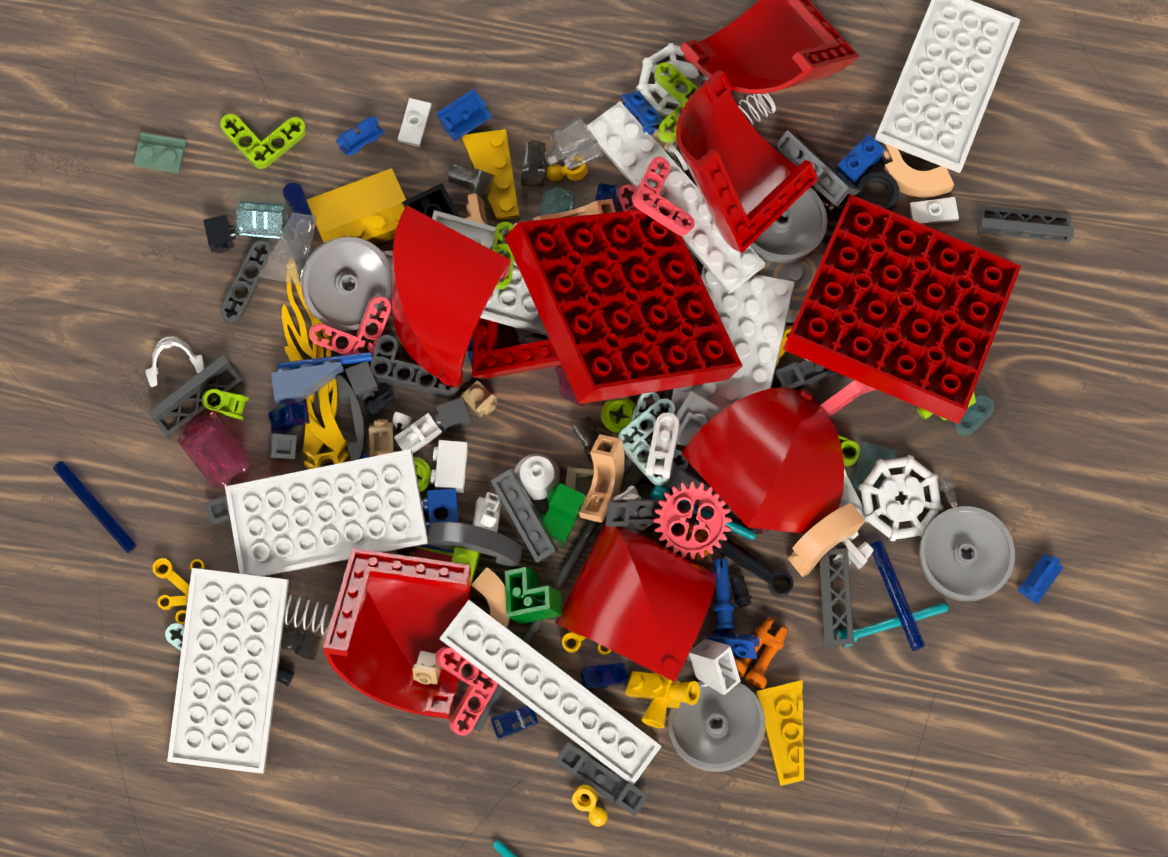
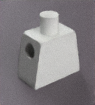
[687,639,741,695]

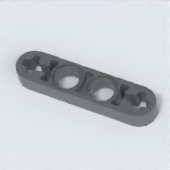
[220,240,273,324]

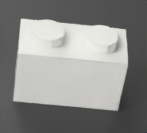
[431,440,468,493]

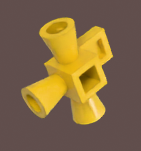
[625,671,700,728]

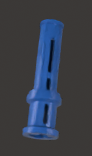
[713,558,736,632]

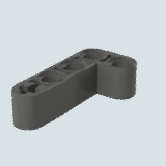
[371,335,460,399]

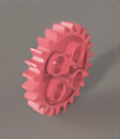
[654,481,732,559]

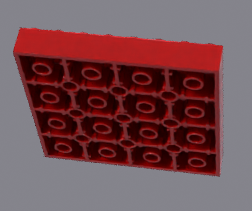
[783,194,1021,424]
[505,208,743,404]

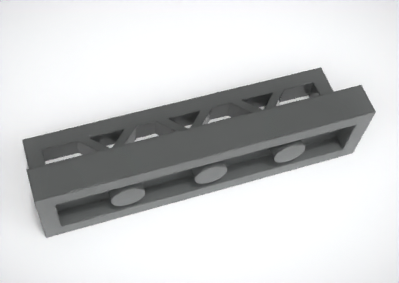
[774,130,860,206]
[978,206,1074,243]
[148,355,243,439]
[491,469,559,563]
[820,548,854,648]

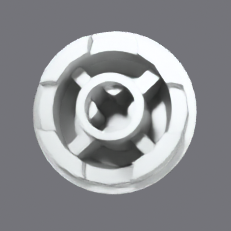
[514,454,561,500]

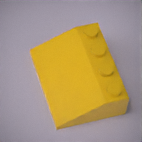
[306,168,406,246]

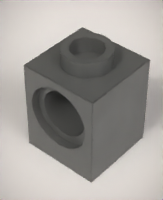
[345,361,379,401]
[433,397,471,433]
[267,432,297,459]

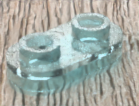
[954,396,995,436]

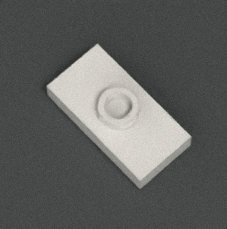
[398,98,432,148]
[909,197,959,225]

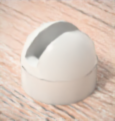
[392,412,413,431]

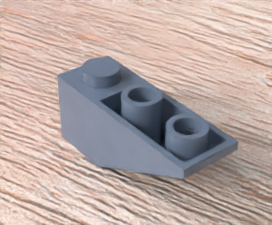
[271,360,344,406]

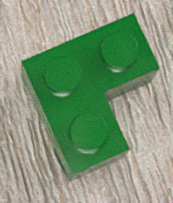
[540,483,586,546]
[505,567,563,624]

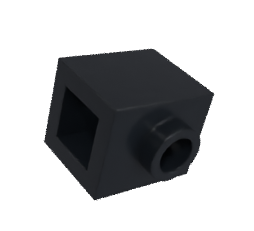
[203,215,237,253]

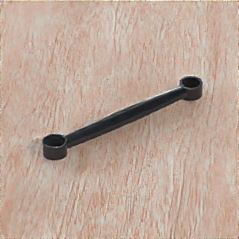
[633,477,794,597]

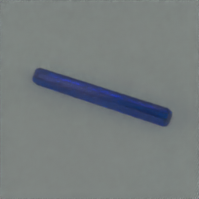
[53,461,137,553]
[870,540,925,651]

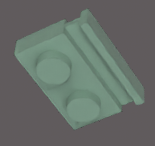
[134,132,187,174]

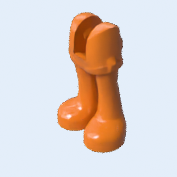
[734,617,788,689]

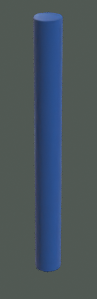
[278,352,372,370]

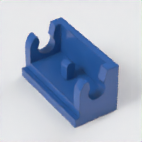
[436,89,492,142]

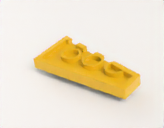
[461,129,519,221]
[755,680,804,786]

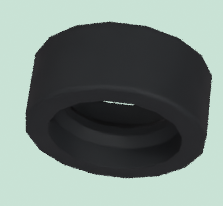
[856,171,899,211]

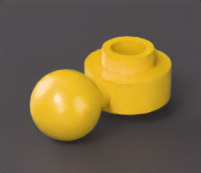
[546,158,588,182]
[572,785,608,827]

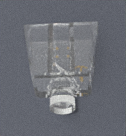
[544,115,603,169]

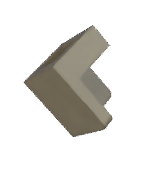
[566,467,594,497]

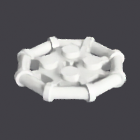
[636,43,709,118]
[859,455,944,542]

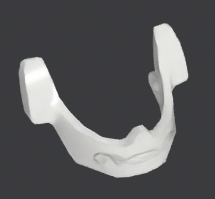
[145,336,205,387]

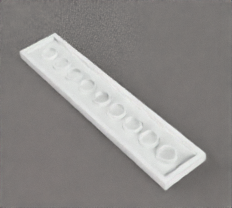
[585,102,765,294]
[439,600,662,785]

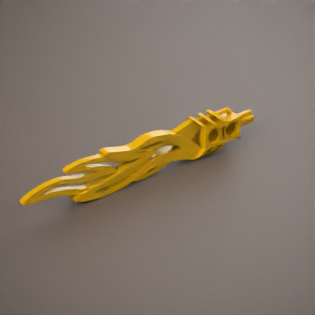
[282,258,350,470]

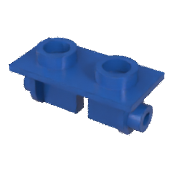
[621,91,663,135]
[336,116,385,156]
[1017,553,1064,605]
[707,631,760,659]

